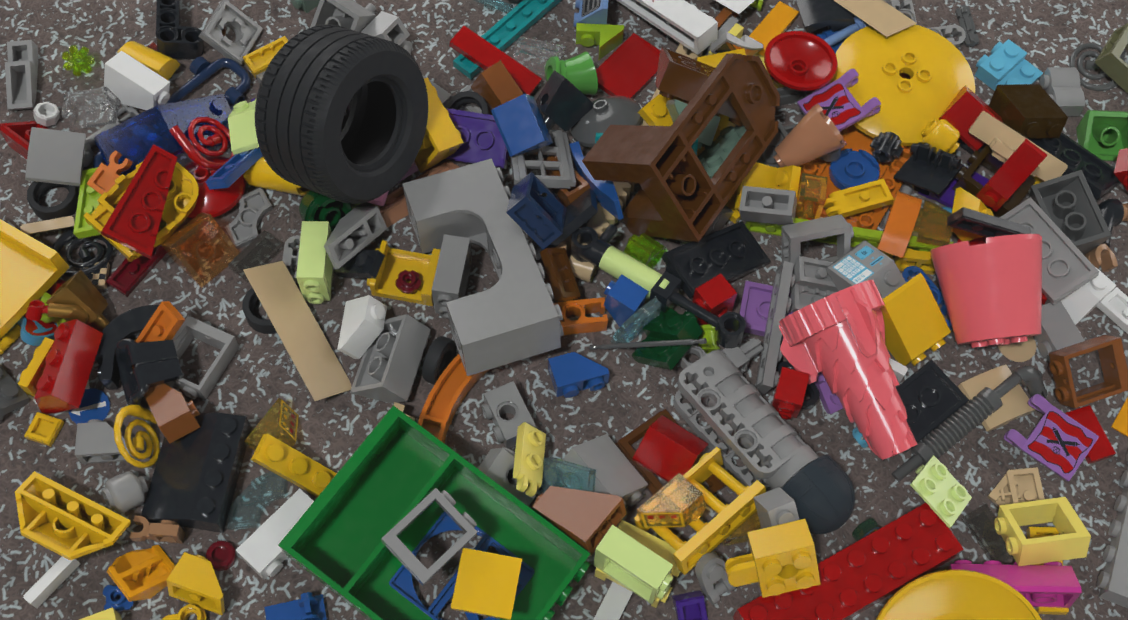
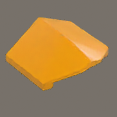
[107,545,175,602]

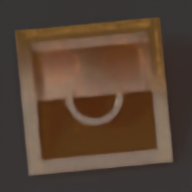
[161,212,242,288]

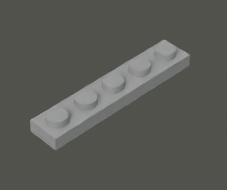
[755,261,796,394]

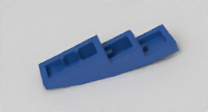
[569,141,623,220]

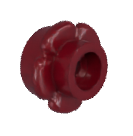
[395,270,422,294]

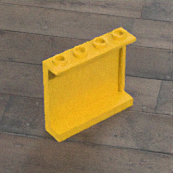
[0,219,70,338]

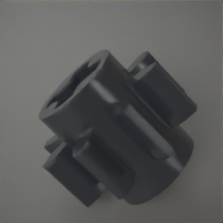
[870,132,904,163]

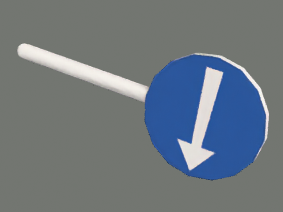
[69,380,111,424]

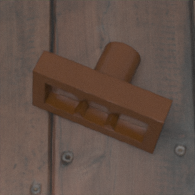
[540,248,581,301]

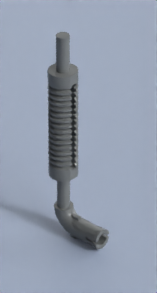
[892,365,1048,482]

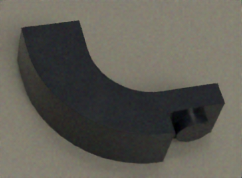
[95,305,159,390]

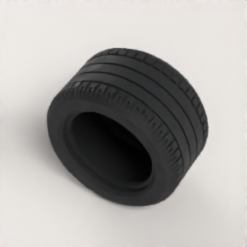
[255,25,428,204]

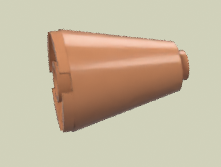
[773,103,847,167]

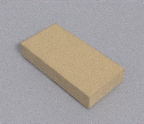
[20,216,76,235]

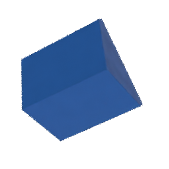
[491,94,553,157]

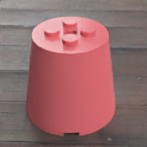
[930,234,1042,348]

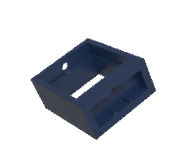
[506,172,567,249]

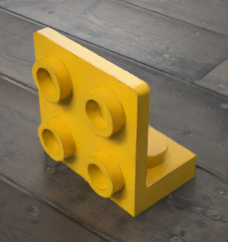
[735,162,801,210]

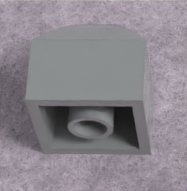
[310,0,376,32]

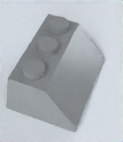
[350,314,431,404]

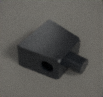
[536,70,594,131]

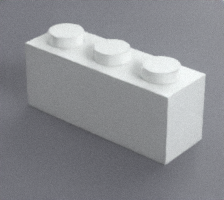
[236,488,314,580]

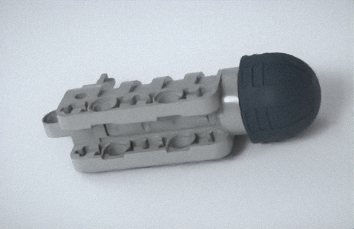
[674,338,855,534]

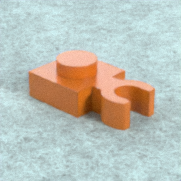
[86,151,132,195]

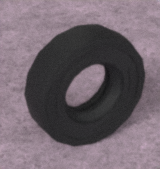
[422,336,457,385]

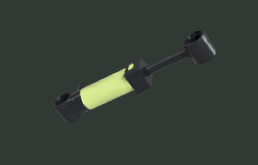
[571,224,746,349]

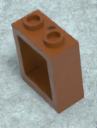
[1048,335,1128,408]

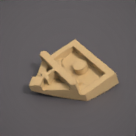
[988,467,1048,524]

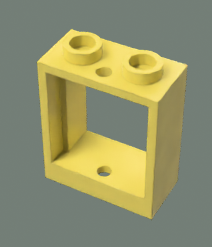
[994,497,1091,566]

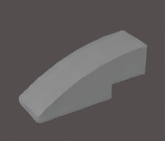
[5,40,38,111]

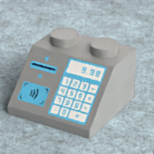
[825,241,906,299]

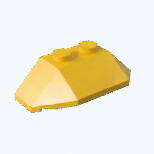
[15,471,131,560]

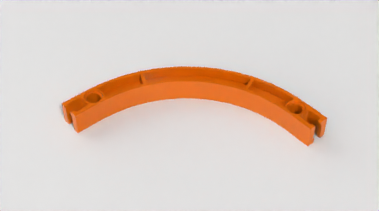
[418,297,608,443]

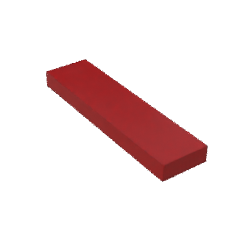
[449,26,542,96]

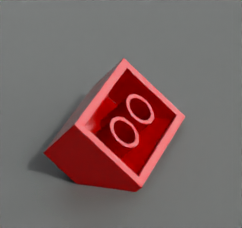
[34,319,103,414]

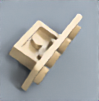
[969,111,1068,181]

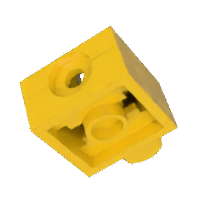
[725,519,821,598]

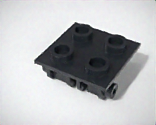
[894,142,964,195]

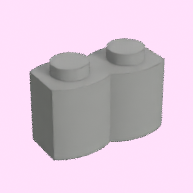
[1039,67,1085,116]

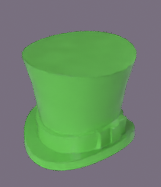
[545,51,598,95]

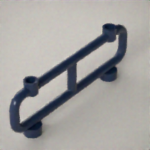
[93,56,251,176]

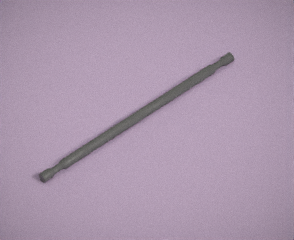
[589,338,707,350]

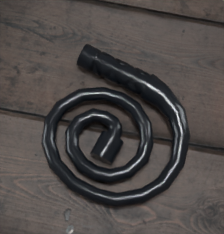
[52,228,113,277]

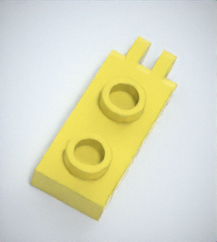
[513,422,546,497]

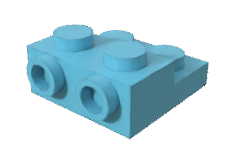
[974,39,1043,91]

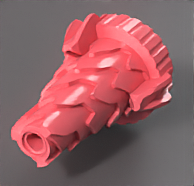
[779,279,918,460]

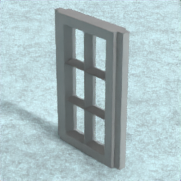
[511,130,576,189]

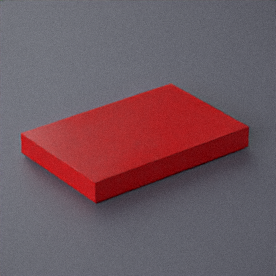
[596,33,661,99]

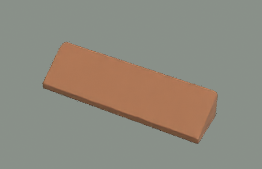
[371,159,459,228]

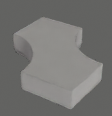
[225,188,273,250]

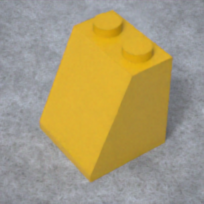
[880,273,951,366]

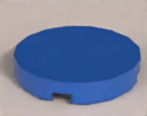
[829,149,880,190]

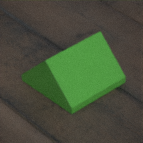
[1076,110,1128,161]

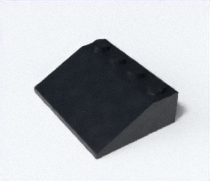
[141,412,252,533]

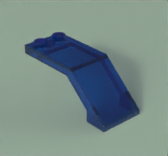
[94,94,232,176]

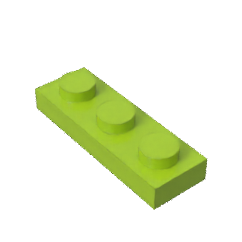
[73,167,101,239]

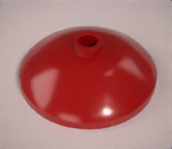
[764,31,838,91]
[184,156,246,219]

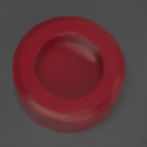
[206,541,237,571]

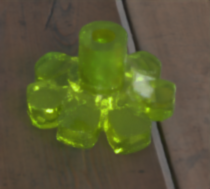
[62,45,95,76]

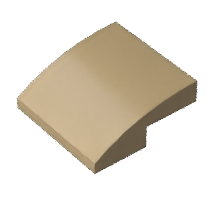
[958,364,1035,432]

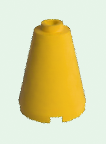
[243,157,310,196]

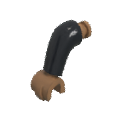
[1084,199,1128,272]

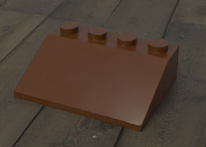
[655,47,743,126]

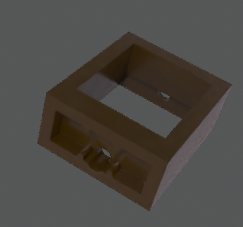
[952,145,1036,218]

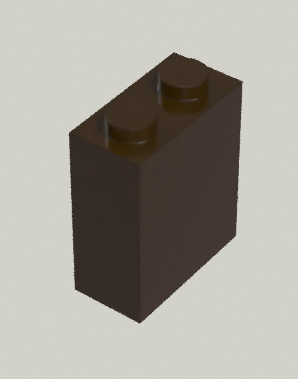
[989,84,1068,139]

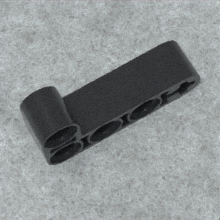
[156,0,204,59]

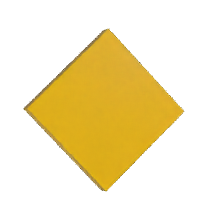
[451,548,522,620]

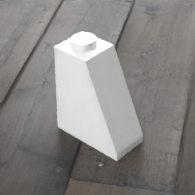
[103,51,170,112]

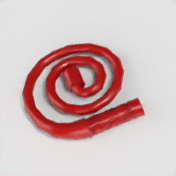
[169,117,234,170]

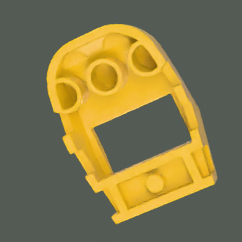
[84,161,199,262]

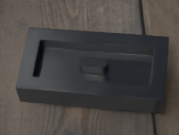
[334,250,385,279]

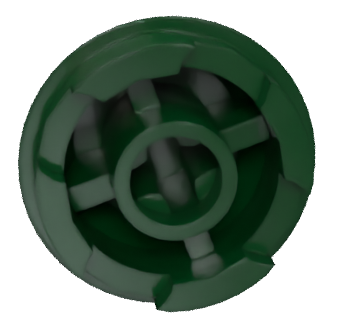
[299,190,352,232]

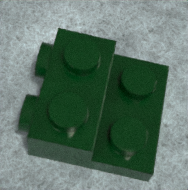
[632,308,703,370]

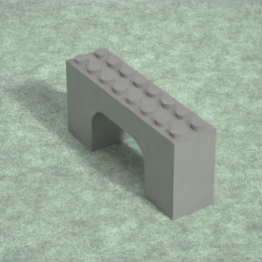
[402,158,564,376]

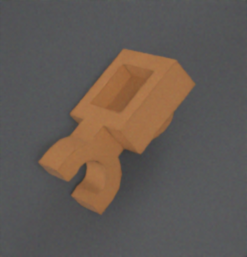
[130,516,185,544]

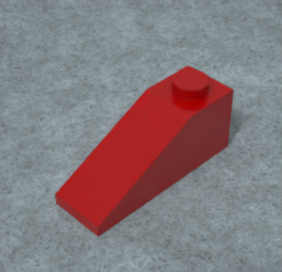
[976,139,1047,211]

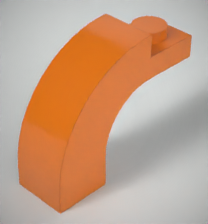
[877,191,922,258]

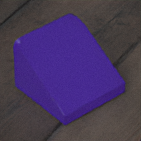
[672,590,708,620]

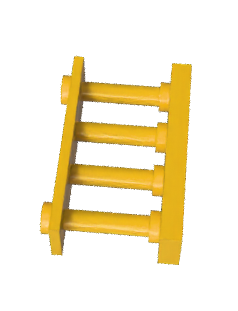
[634,447,766,575]

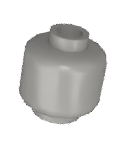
[102,471,148,513]

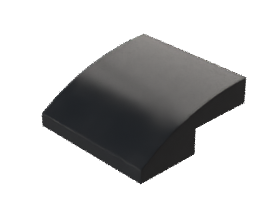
[796,0,855,33]

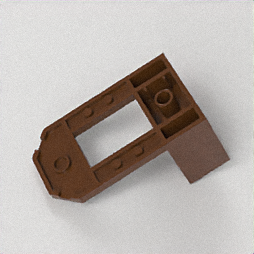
[582,53,780,242]

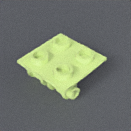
[910,455,972,528]

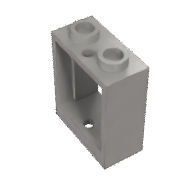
[781,214,854,271]
[432,234,472,319]
[164,316,239,400]
[381,488,477,586]

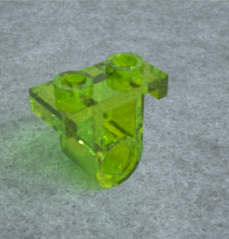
[614,233,666,280]

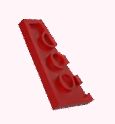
[101,144,177,259]

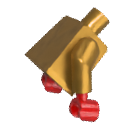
[25,270,110,332]

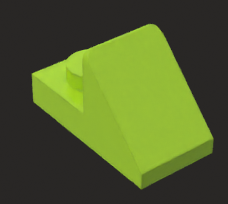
[576,23,624,60]

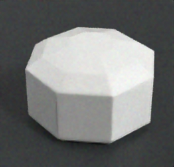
[33,102,60,127]

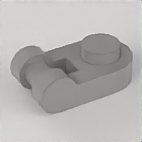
[695,552,736,605]

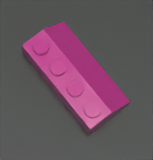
[948,560,1082,608]

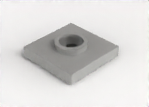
[199,0,263,65]

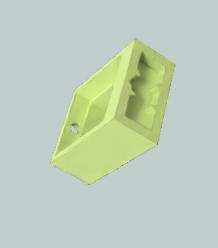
[296,221,333,304]
[593,525,674,604]

